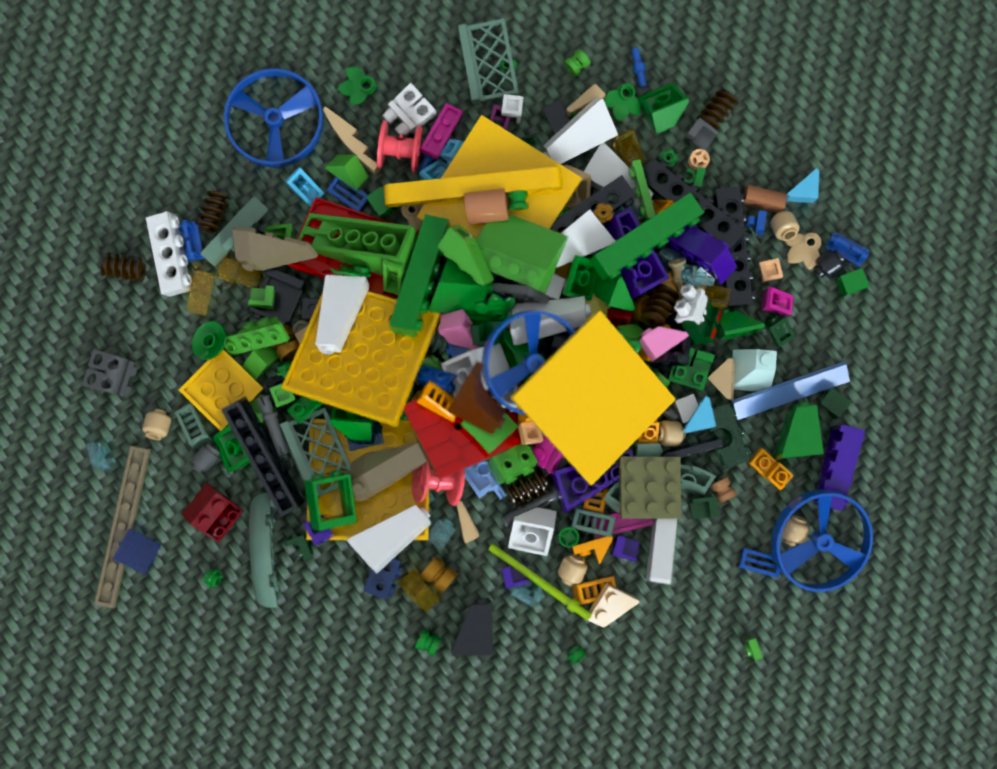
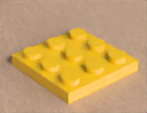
[179,349,264,431]

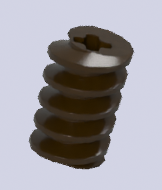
[696,89,739,130]
[194,191,231,236]
[100,252,146,283]
[640,284,680,329]
[504,468,548,507]

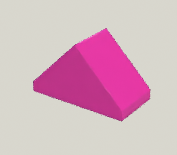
[760,287,794,315]

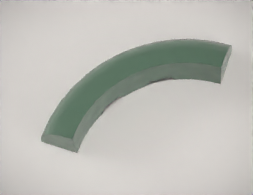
[604,464,716,513]
[249,492,279,608]

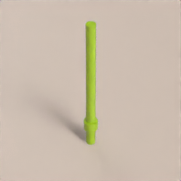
[488,544,592,621]

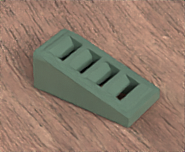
[174,403,212,449]
[571,508,616,537]

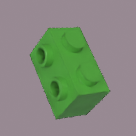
[488,443,538,485]

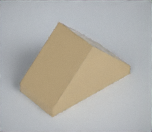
[708,358,735,400]

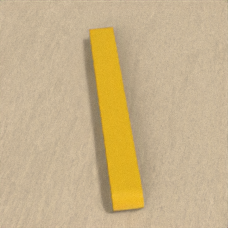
[384,167,562,207]

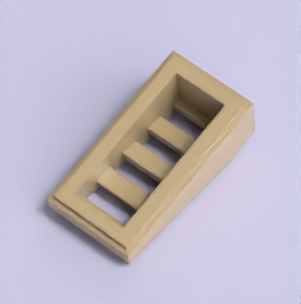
[566,84,606,118]
[457,501,480,544]

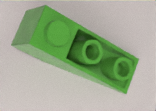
[438,225,494,285]

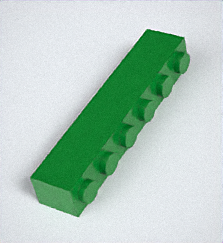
[589,192,705,281]
[389,214,451,338]

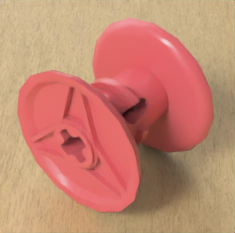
[377,120,422,174]
[412,461,465,506]

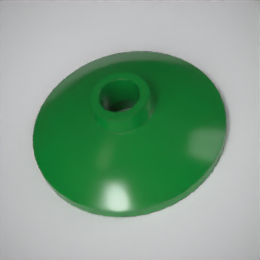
[192,321,226,360]

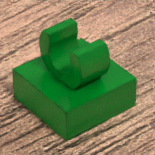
[683,167,706,190]

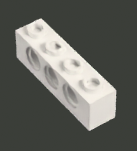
[146,211,192,296]

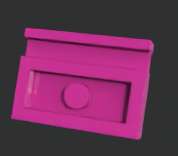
[532,433,563,473]

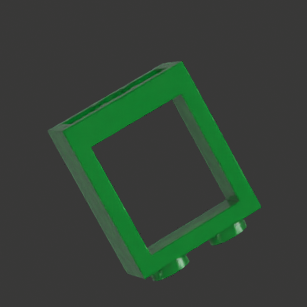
[304,470,357,531]

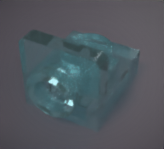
[681,264,714,287]
[86,442,117,471]
[428,517,455,550]
[511,586,543,607]

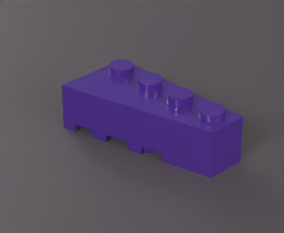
[604,208,669,299]
[667,225,737,285]
[814,424,866,511]

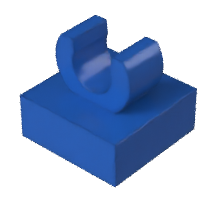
[747,210,767,235]

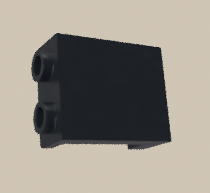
[249,268,307,325]
[644,311,691,368]

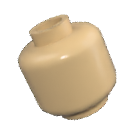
[770,211,800,241]
[142,409,171,440]
[658,420,686,447]
[781,515,810,547]
[558,554,587,586]

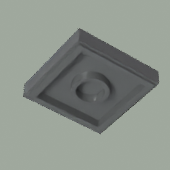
[493,283,549,304]

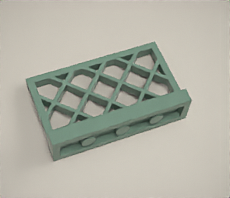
[458,18,519,106]
[280,408,351,499]

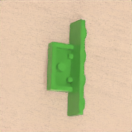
[224,316,290,356]

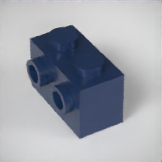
[363,558,404,600]

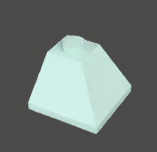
[732,349,777,392]

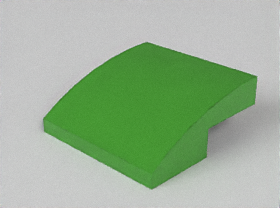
[461,413,518,454]

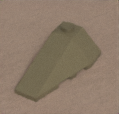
[233,227,318,271]
[350,442,429,502]

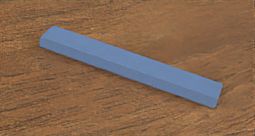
[731,362,849,420]

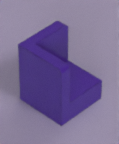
[303,515,335,546]
[611,535,640,562]
[502,563,530,589]

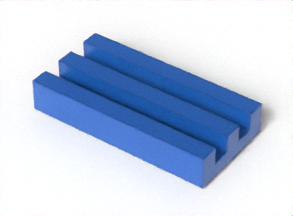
[326,177,368,212]
[738,548,780,578]

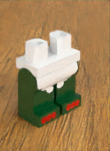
[674,285,723,345]

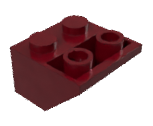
[181,482,244,543]

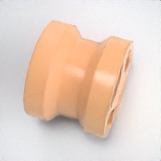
[688,149,710,172]

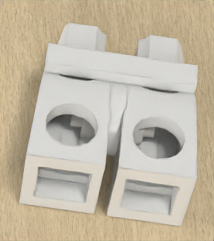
[383,83,437,137]

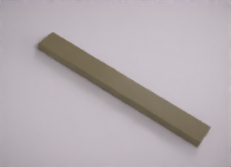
[94,445,151,608]

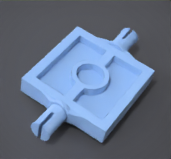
[464,458,507,499]

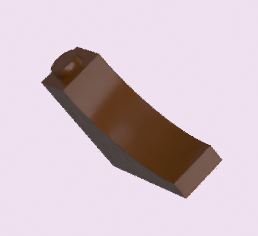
[448,360,506,435]

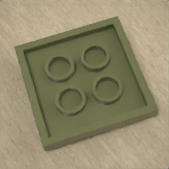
[619,457,682,519]

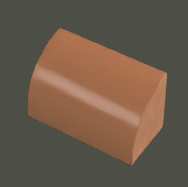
[742,184,787,213]
[464,188,509,225]

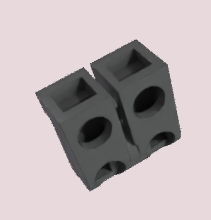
[82,349,138,397]

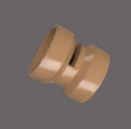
[710,477,737,504]

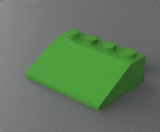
[476,214,568,294]

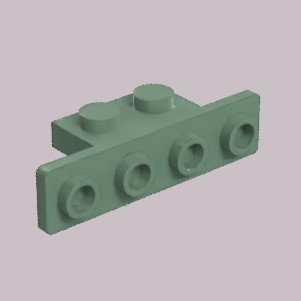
[201,197,268,266]

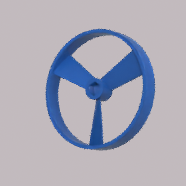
[224,69,324,168]
[481,310,576,415]
[771,489,873,592]

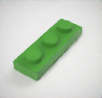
[628,159,655,222]

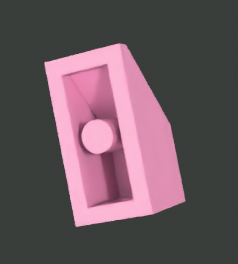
[438,309,479,350]
[638,327,689,362]

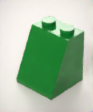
[428,258,494,315]
[774,402,824,460]

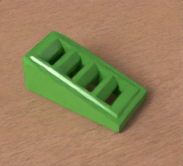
[383,260,406,295]

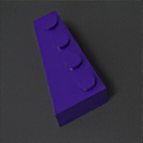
[552,449,634,513]

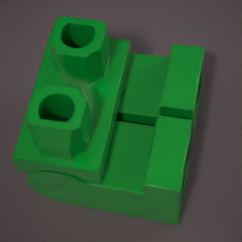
[667,348,715,391]

